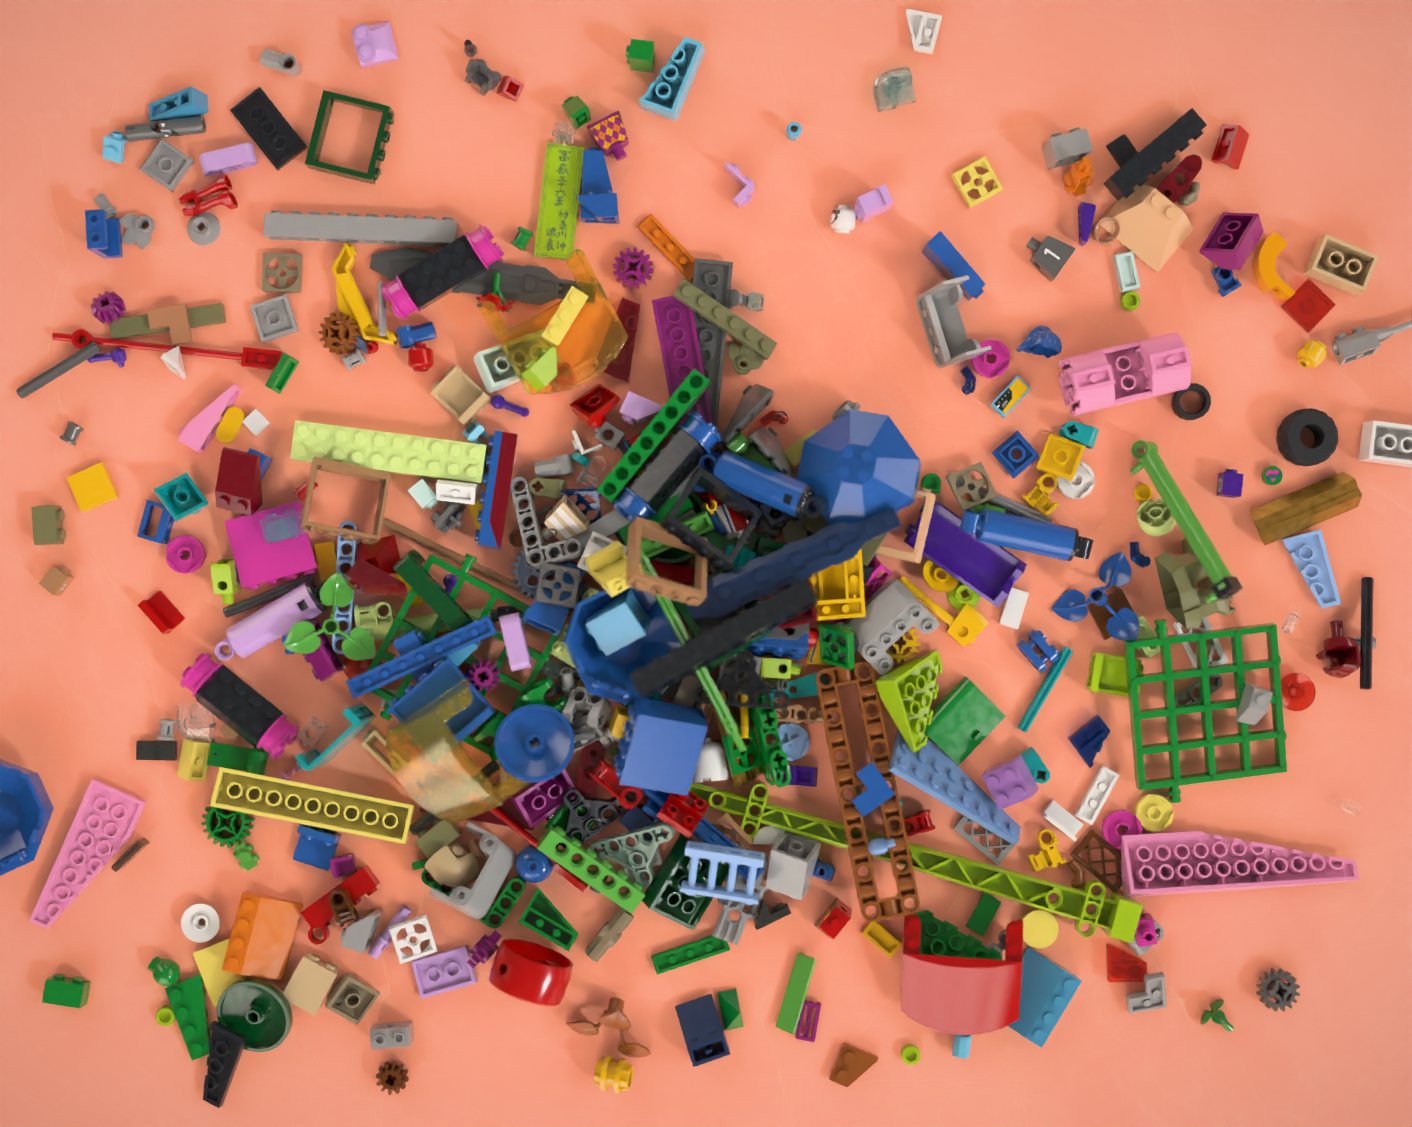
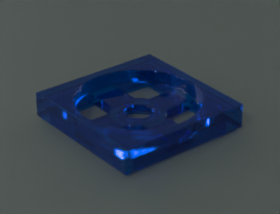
[560,488,602,525]

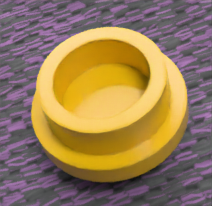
[1133,484,1153,503]

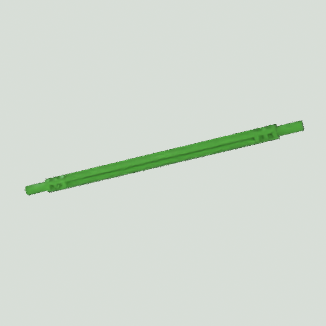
[640,549,747,752]

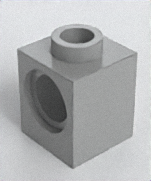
[594,421,626,451]

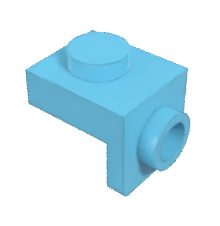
[102,131,128,163]

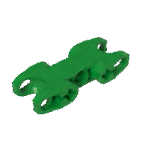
[473,677,568,761]
[748,693,791,788]

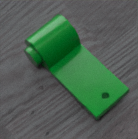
[207,742,268,775]

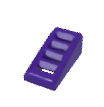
[1078,202,1096,246]

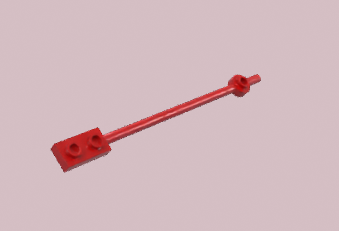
[52,329,283,370]
[404,738,589,892]

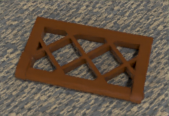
[1070,829,1123,893]

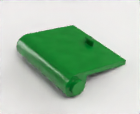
[924,676,1006,766]

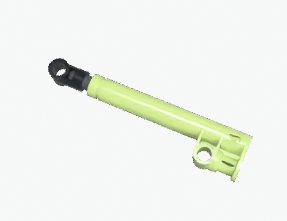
[354,602,517,641]

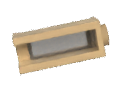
[361,729,412,776]

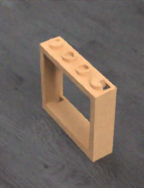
[876,487,936,564]

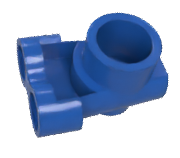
[1211,266,1242,297]
[813,856,836,882]

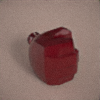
[1316,620,1361,678]

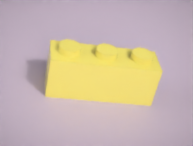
[541,286,589,348]

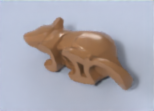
[776,704,832,724]

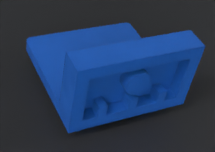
[293,824,341,871]

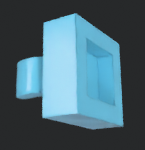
[462,420,488,444]

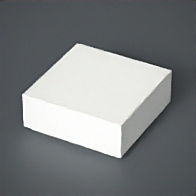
[242,409,270,436]

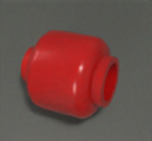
[408,343,433,372]

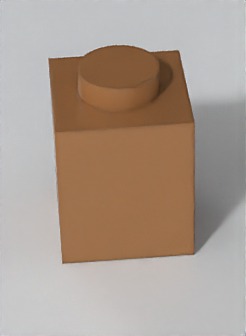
[38,565,75,596]

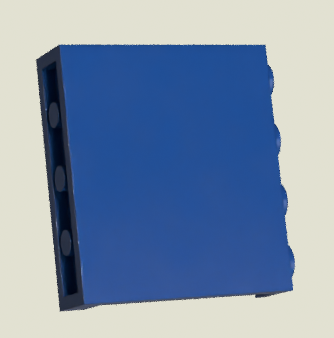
[386,657,495,764]

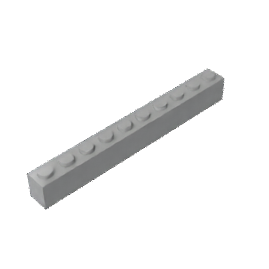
[263,210,459,247]

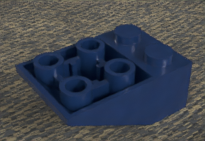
[675,994,730,1067]

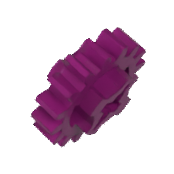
[612,247,654,290]
[466,930,502,968]

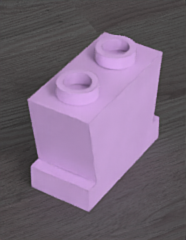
[853,184,893,223]

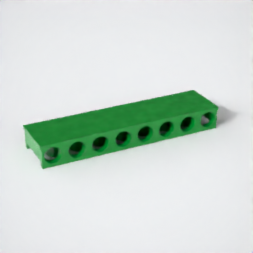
[596,369,711,503]

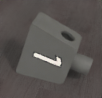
[1026,236,1076,282]

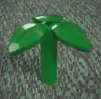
[1200,999,1234,1032]

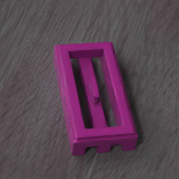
[795,1000,821,1042]

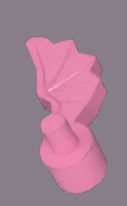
[280,765,301,781]

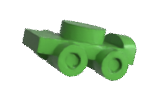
[233,842,260,871]

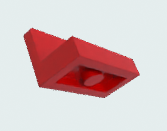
[1211,125,1249,170]
[138,591,185,634]

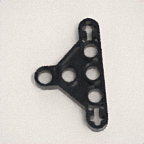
[694,649,791,710]
[556,786,633,848]

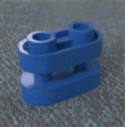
[1016,629,1059,674]

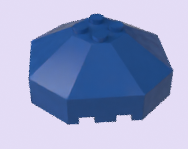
[797,409,921,526]
[563,587,682,704]
[0,759,54,876]

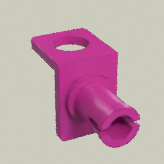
[1135,913,1157,947]

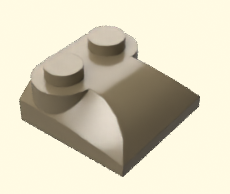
[325,973,380,1025]

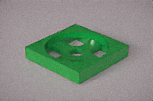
[722,727,763,775]

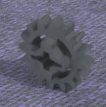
[1256,968,1300,1012]

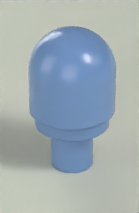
[868,838,896,855]

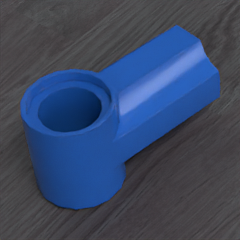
[396,321,437,349]

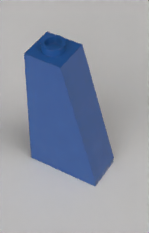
[581,147,620,224]
[921,231,986,301]
[521,562,585,636]

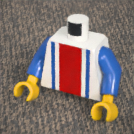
[703,497,760,545]

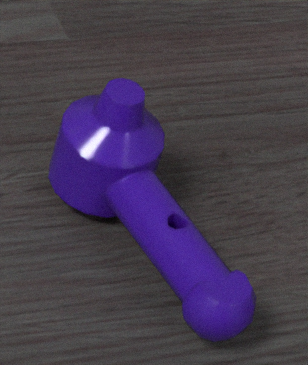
[87,348,127,368]
[491,394,530,417]
[443,574,458,595]

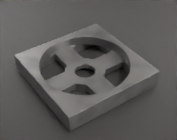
[535,563,580,609]

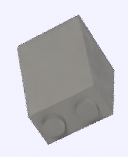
[766,831,821,900]

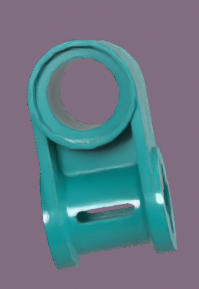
[1059,421,1099,449]
[1018,746,1050,784]

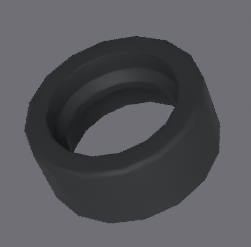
[1171,383,1211,420]

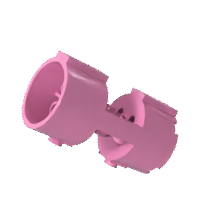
[1058,332,1192,416]

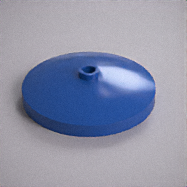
[495,704,574,782]

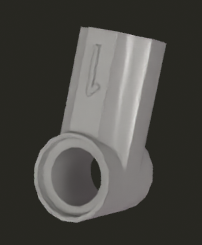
[260,49,301,77]
[534,454,574,478]

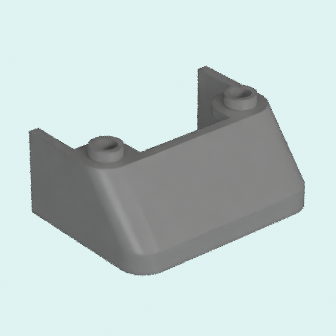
[916,275,992,368]
[430,822,515,919]

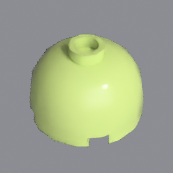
[1136,498,1176,537]

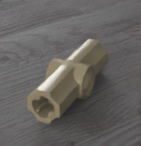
[585,907,634,962]

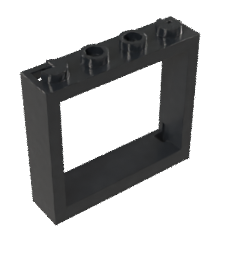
[660,466,763,570]

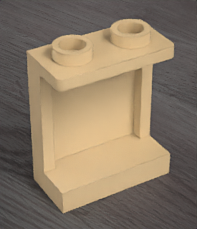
[430,366,491,427]
[283,952,341,1016]

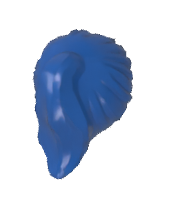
[1016,325,1063,358]

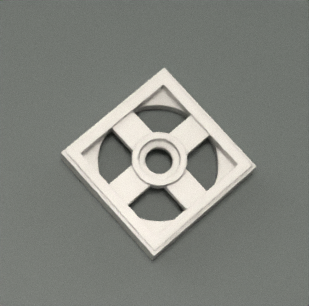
[389,914,437,964]

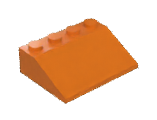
[222,890,303,980]

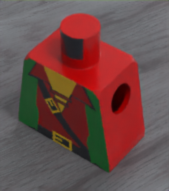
[814,897,852,940]

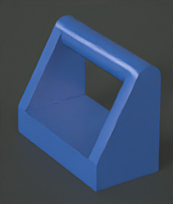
[137,500,174,544]

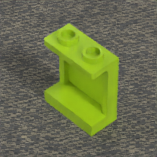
[1086,652,1144,697]

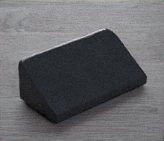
[1106,134,1138,168]

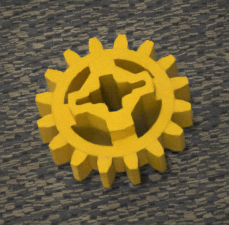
[886,628,921,663]

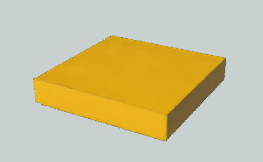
[1036,433,1086,482]
[67,462,119,513]

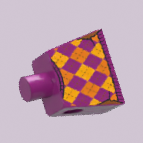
[586,110,629,161]

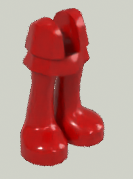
[179,174,238,216]

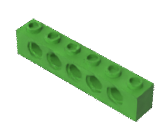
[537,825,646,914]

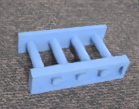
[680,841,765,905]

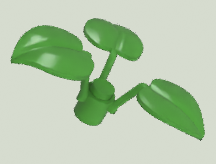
[284,573,376,660]

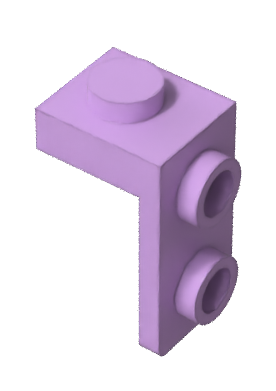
[724,162,755,208]

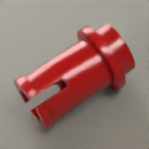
[294,479,319,501]

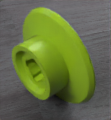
[947,581,981,611]

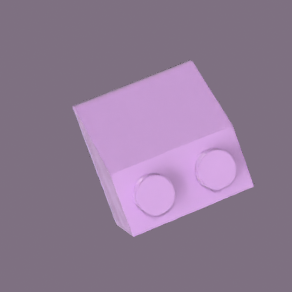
[619,391,663,425]

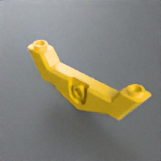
[331,242,397,346]

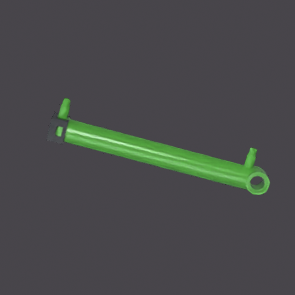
[1130,440,1243,603]

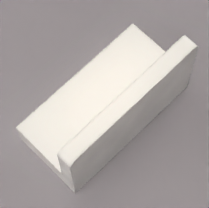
[1040,800,1084,841]

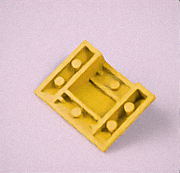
[811,548,866,620]

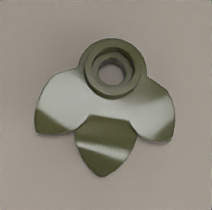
[728,343,764,375]

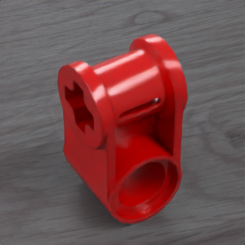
[896,809,936,837]

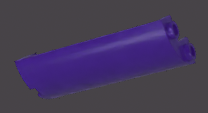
[904,500,1027,608]

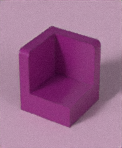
[330,853,357,879]

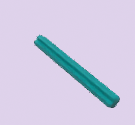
[1017,647,1073,732]

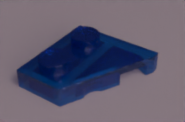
[1067,715,1110,768]

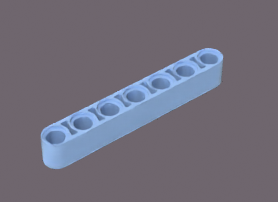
[332,521,358,654]

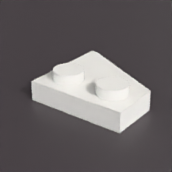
[906,8,942,55]

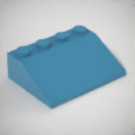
[1008,946,1082,1048]

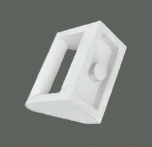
[436,480,480,504]

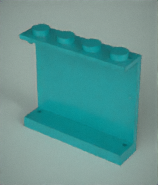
[295,703,377,771]

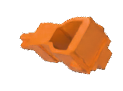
[1062,156,1094,198]

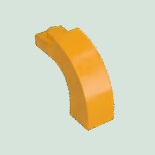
[1253,231,1295,301]

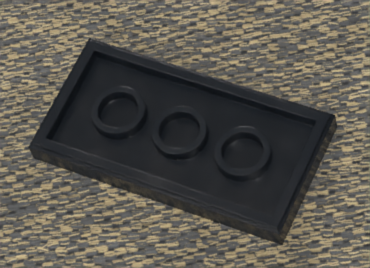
[230,87,308,171]

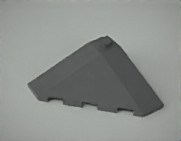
[715,384,774,453]
[749,426,797,479]

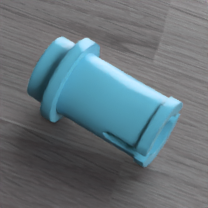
[787,122,802,141]

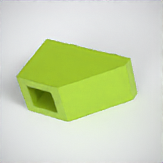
[521,345,557,392]

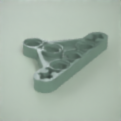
[589,822,675,886]

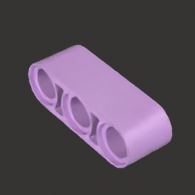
[199,143,258,176]
[500,612,531,671]

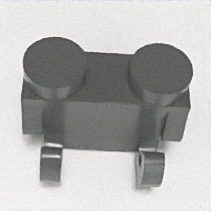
[465,59,502,96]

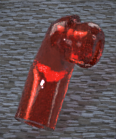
[759,410,789,427]

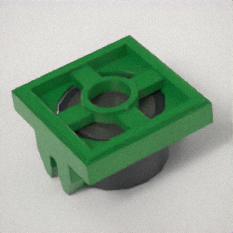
[819,622,859,670]

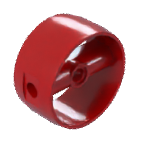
[489,938,573,1006]

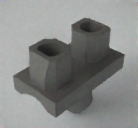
[430,501,466,533]

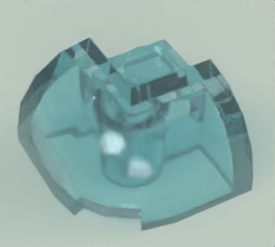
[873,66,916,113]

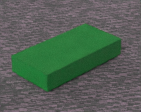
[265,353,299,394]
[965,892,1002,936]

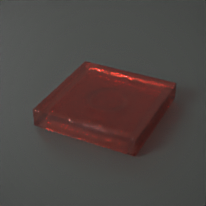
[1280,278,1336,333]

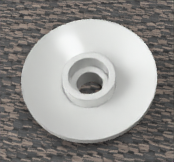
[181,903,220,943]

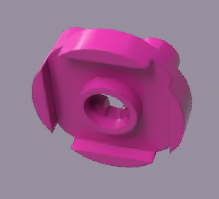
[971,340,1010,379]
[166,536,207,574]
[1102,810,1142,849]

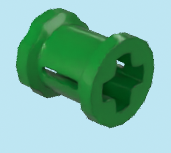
[510,226,534,252]

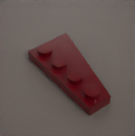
[593,297,640,383]

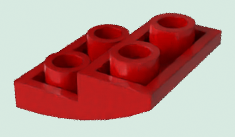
[657,791,710,838]

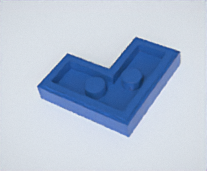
[851,762,895,817]

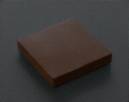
[1087,588,1134,640]

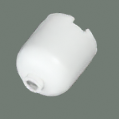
[692,738,729,783]

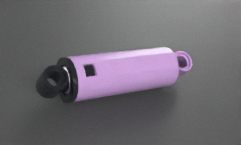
[215,580,327,660]

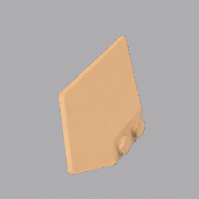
[1100,184,1193,273]

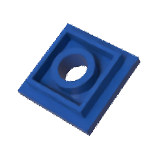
[991,430,1040,479]

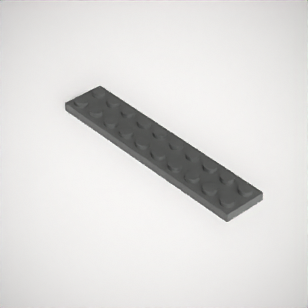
[692,258,733,452]

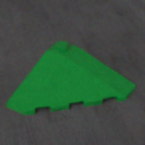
[913,910,1002,960]

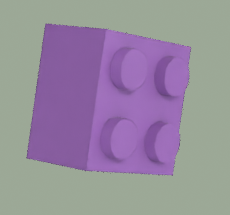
[982,755,1039,810]

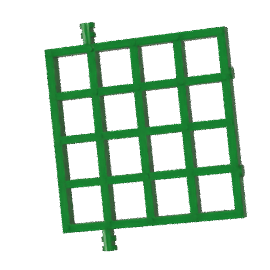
[368,553,565,755]
[1124,619,1287,803]

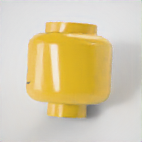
[1297,340,1327,368]

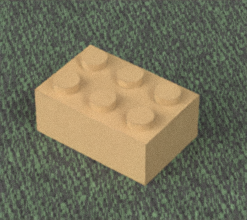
[1303,234,1379,296]

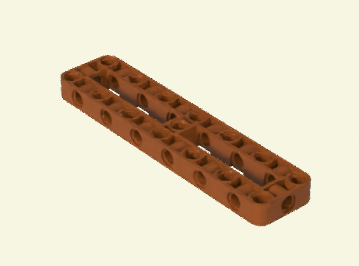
[815,662,920,921]

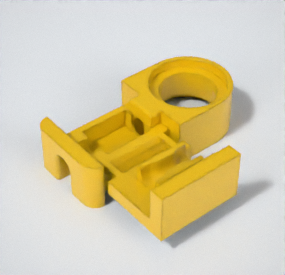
[1022,473,1059,518]
[1026,828,1066,872]

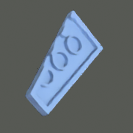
[1281,529,1341,609]

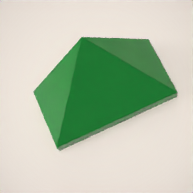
[717,988,744,1031]

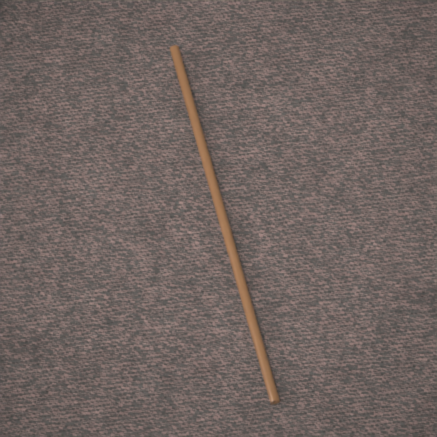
[383,518,573,617]

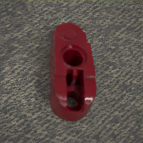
[1156,154,1202,203]
[576,741,606,797]

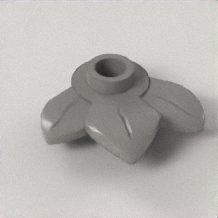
[119,214,155,249]

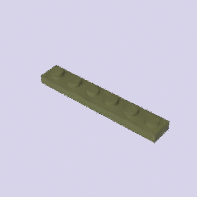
[672,278,777,360]

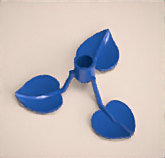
[1052,552,1140,641]

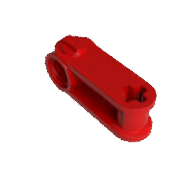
[588,758,644,810]

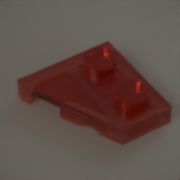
[1106,943,1147,982]

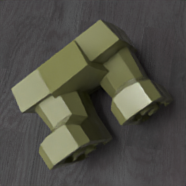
[1154,538,1236,629]

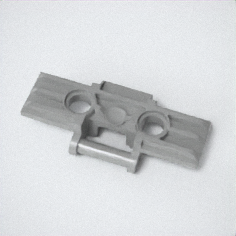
[712,848,770,946]

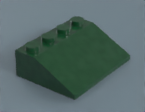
[642,834,729,930]

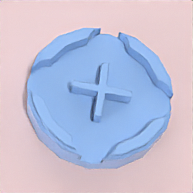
[778,722,810,761]

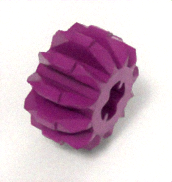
[90,291,126,324]
[468,658,501,692]

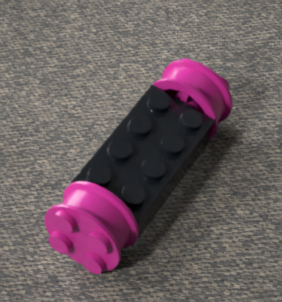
[380,223,504,320]
[180,653,300,759]

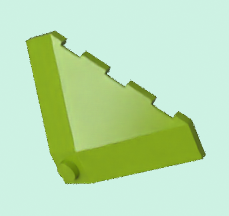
[876,649,943,752]

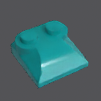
[153,472,209,521]

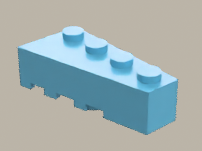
[639,37,705,121]

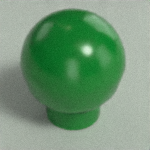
[148,956,180,986]

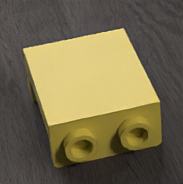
[585,541,644,597]

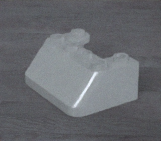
[845,579,940,676]

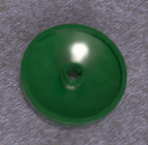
[217,978,293,1052]

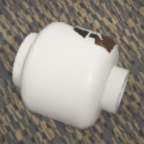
[830,205,856,233]

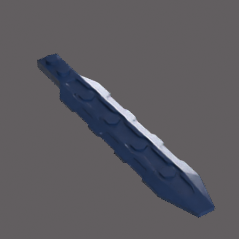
[680,507,902,620]

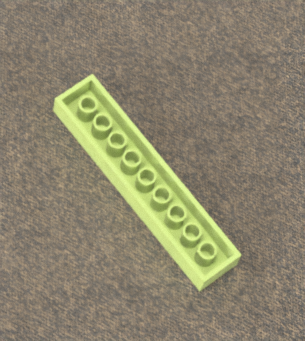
[290,420,489,485]

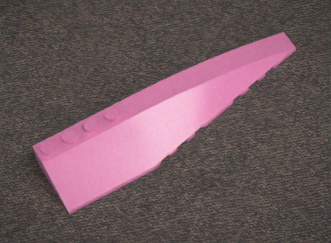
[1121,831,1359,897]

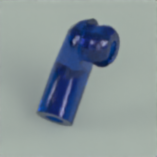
[960,366,977,395]
[1129,542,1151,567]

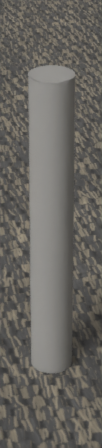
[377,282,387,336]

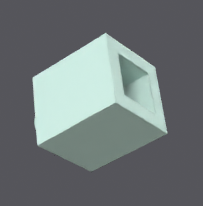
[408,478,438,509]

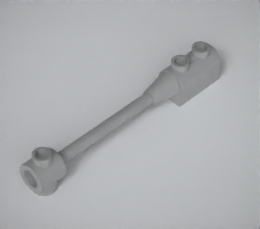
[1332,320,1412,365]

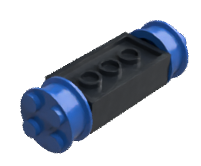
[613,411,721,522]

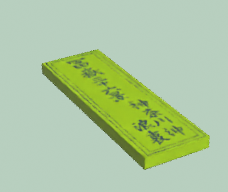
[534,143,585,261]

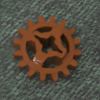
[318,312,360,354]

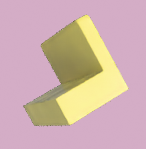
[177,739,211,782]

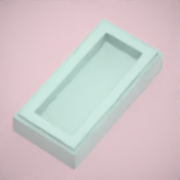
[1113,251,1141,293]

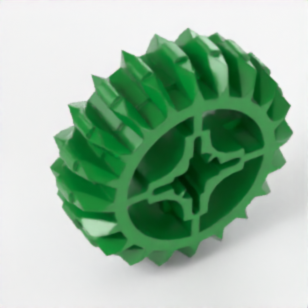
[201,802,255,848]

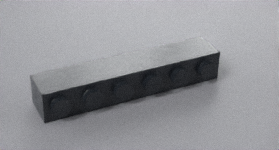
[1103,108,1207,201]

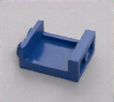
[85,209,123,259]

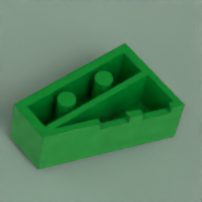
[518,887,578,951]

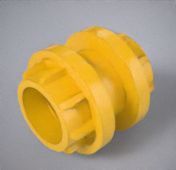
[594,1055,634,1094]

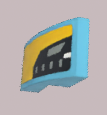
[990,375,1031,418]

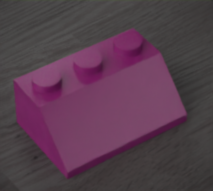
[1199,212,1264,270]
[303,620,345,682]
[506,769,576,828]

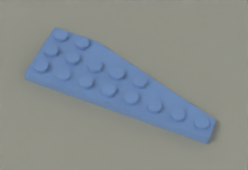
[889,727,1020,845]

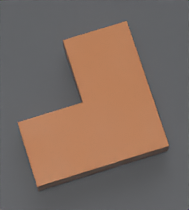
[147,304,193,345]

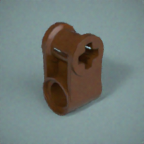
[328,887,359,927]

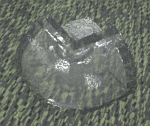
[176,702,216,742]

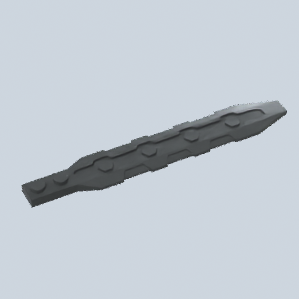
[370,247,598,305]

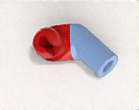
[353,336,379,354]

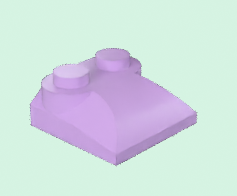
[352,22,399,68]

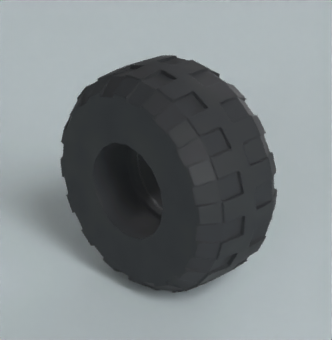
[1276,408,1339,466]

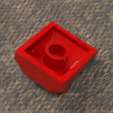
[569,384,621,428]

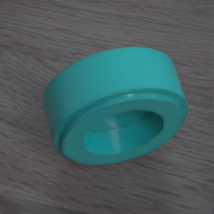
[571,451,590,467]

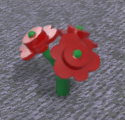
[476,272,515,313]

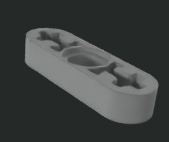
[1174,674,1223,706]

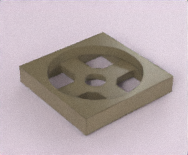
[262,253,303,293]
[946,462,998,512]

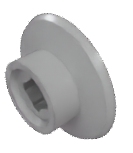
[187,212,221,246]

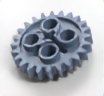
[511,541,572,601]

